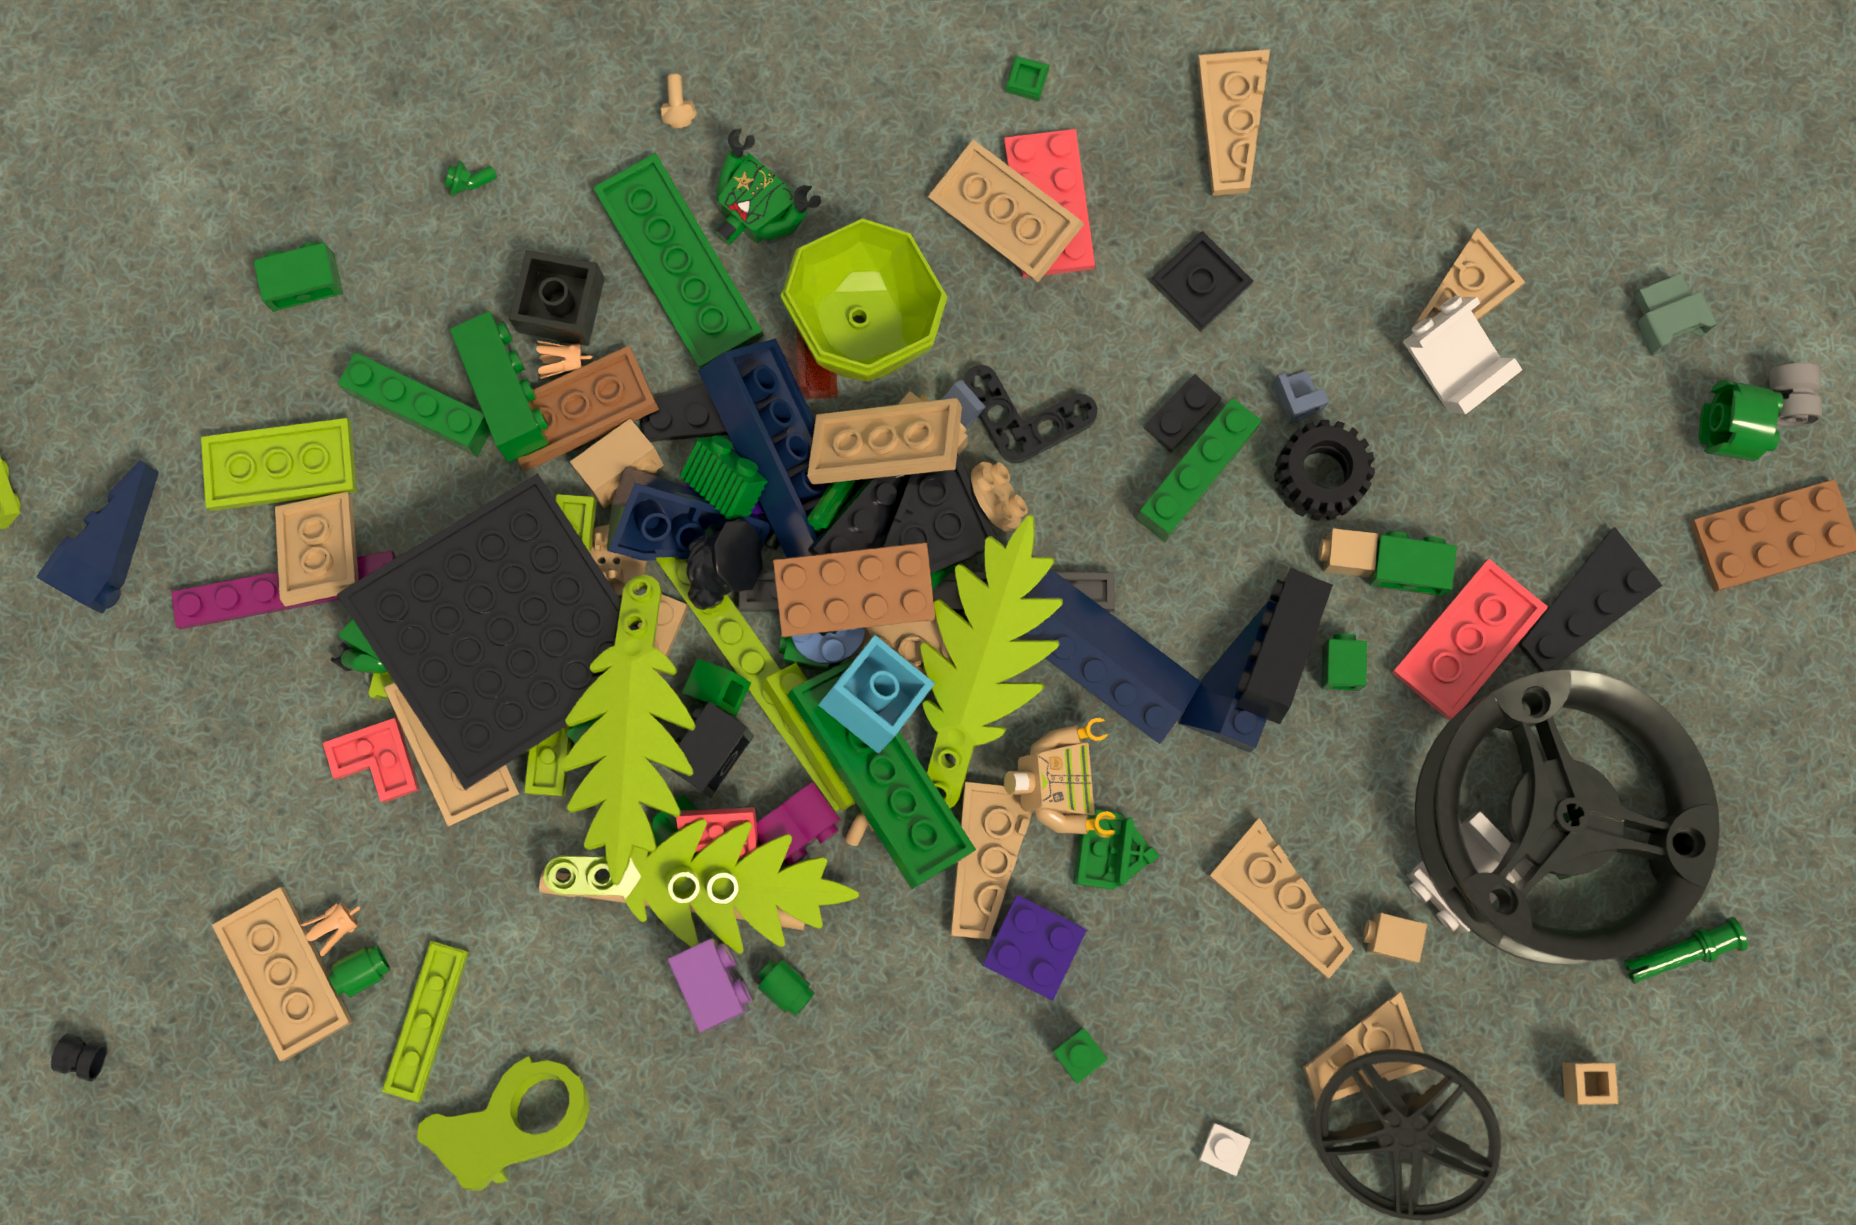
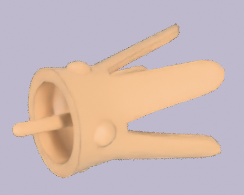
[536,340,592,379]
[300,902,360,957]

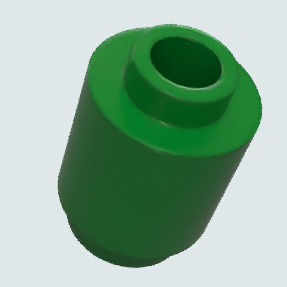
[328,944,391,998]
[757,959,815,1017]

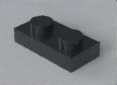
[1144,374,1222,453]

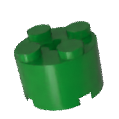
[1699,380,1783,461]

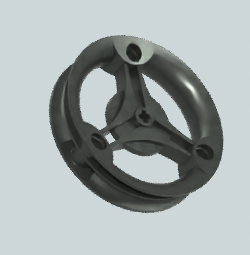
[1415,669,1720,965]

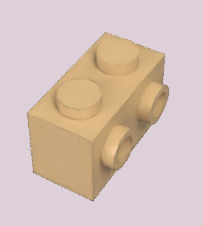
[570,419,663,508]

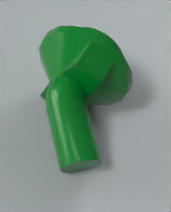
[444,161,497,196]

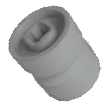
[1769,363,1822,426]

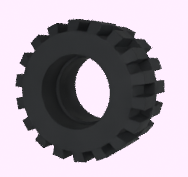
[1274,420,1375,521]

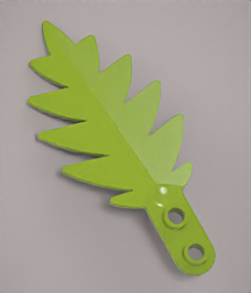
[920,514,1063,808]
[561,575,696,885]
[543,818,859,954]

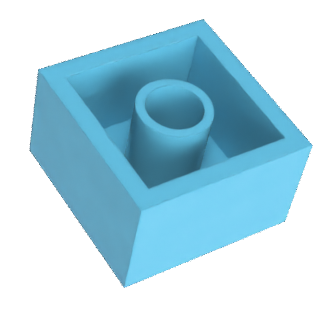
[818,635,935,754]

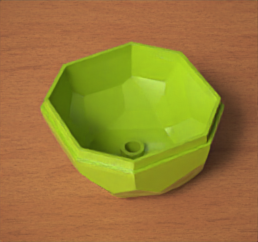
[780,218,948,381]

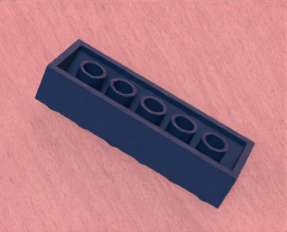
[698,338,852,558]
[1018,555,1201,744]

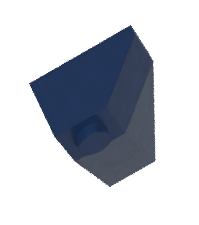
[36,461,159,614]
[607,467,771,561]
[1180,600,1274,753]

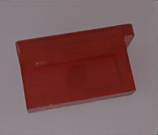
[796,327,838,400]

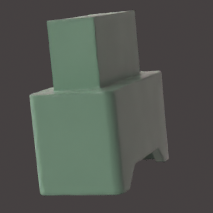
[1634,273,1718,355]

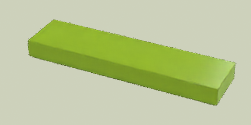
[381,941,469,1103]

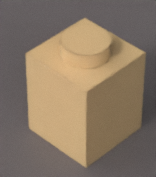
[1318,528,1378,577]
[1363,913,1427,963]
[1562,1061,1618,1105]

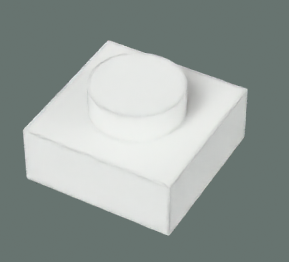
[1198,1122,1251,1176]

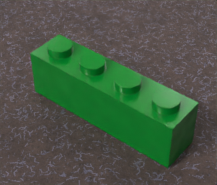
[450,311,549,463]
[338,352,491,457]
[1136,398,1262,542]

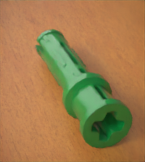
[1624,917,1748,984]

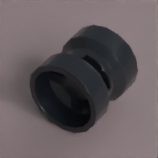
[51,1033,107,1082]

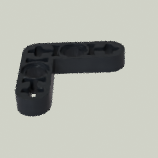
[965,365,1098,464]

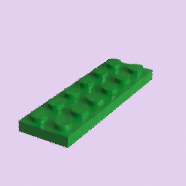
[593,153,764,370]
[787,658,976,890]

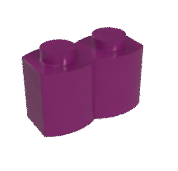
[757,782,842,866]

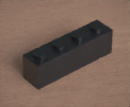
[1235,568,1333,725]

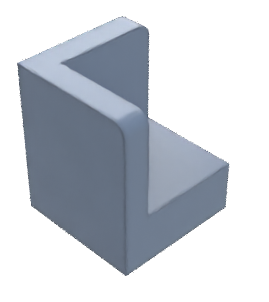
[1273,371,1329,423]

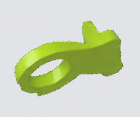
[417,1056,590,1192]

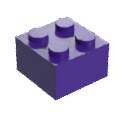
[982,895,1087,1001]

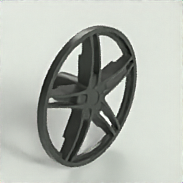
[1314,1049,1502,1221]

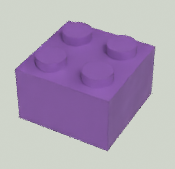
[668,939,753,1032]

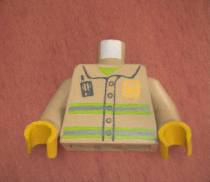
[1004,718,1116,838]

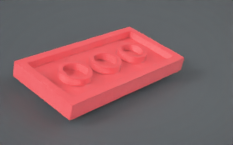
[1004,129,1095,278]
[1391,559,1548,721]

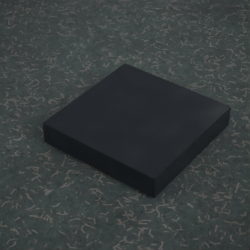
[1150,231,1254,332]

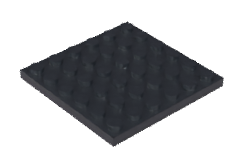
[337,473,639,791]

